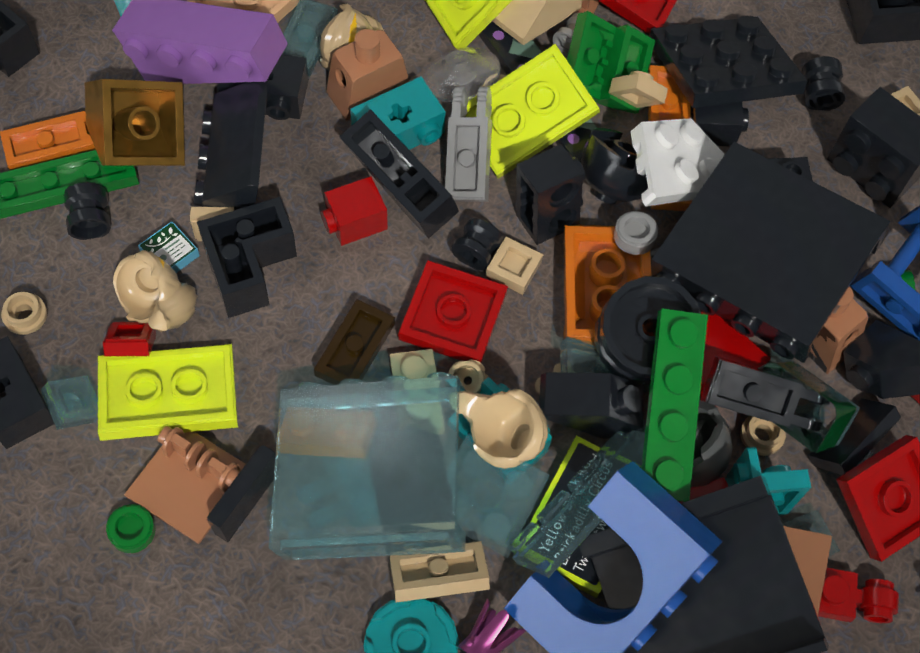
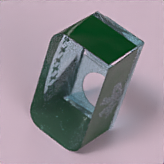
[762,361,861,453]

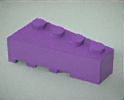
[112,0,288,84]

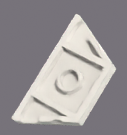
[630,118,725,206]

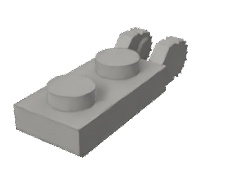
[445,87,492,202]

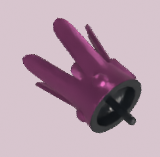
[457,599,526,653]

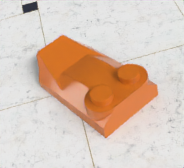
[563,225,654,354]

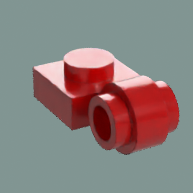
[818,568,899,623]

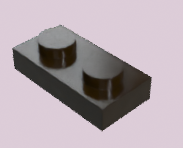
[314,299,395,395]

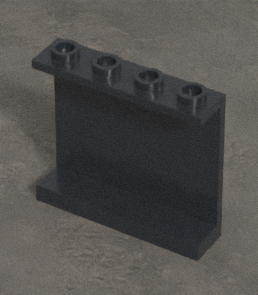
[651,142,890,363]
[577,476,829,653]

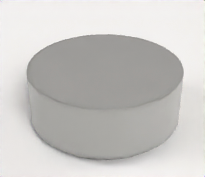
[614,211,658,255]

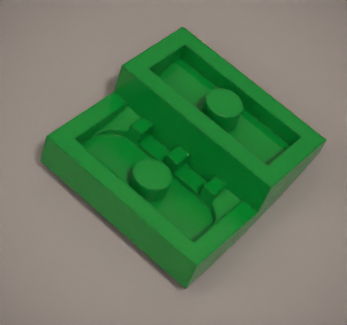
[567,11,656,114]

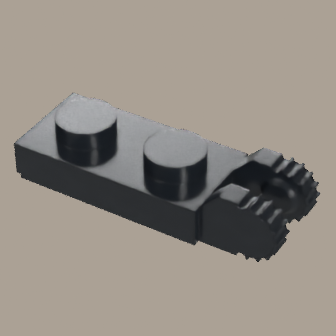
[701,356,832,432]

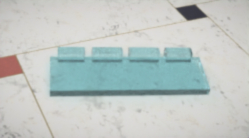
[509,430,645,578]

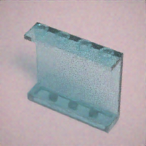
[268,372,466,560]

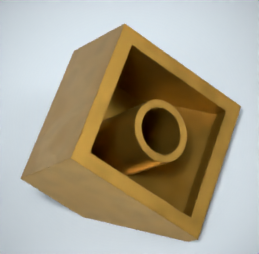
[84,79,185,166]

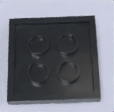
[650,16,807,108]

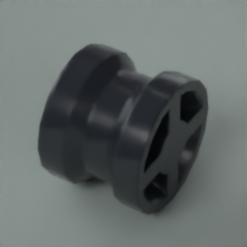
[451,218,504,271]

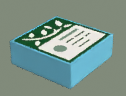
[138,221,200,273]

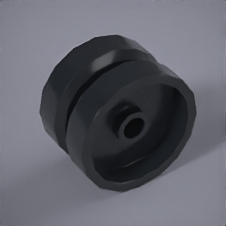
[594,276,701,385]

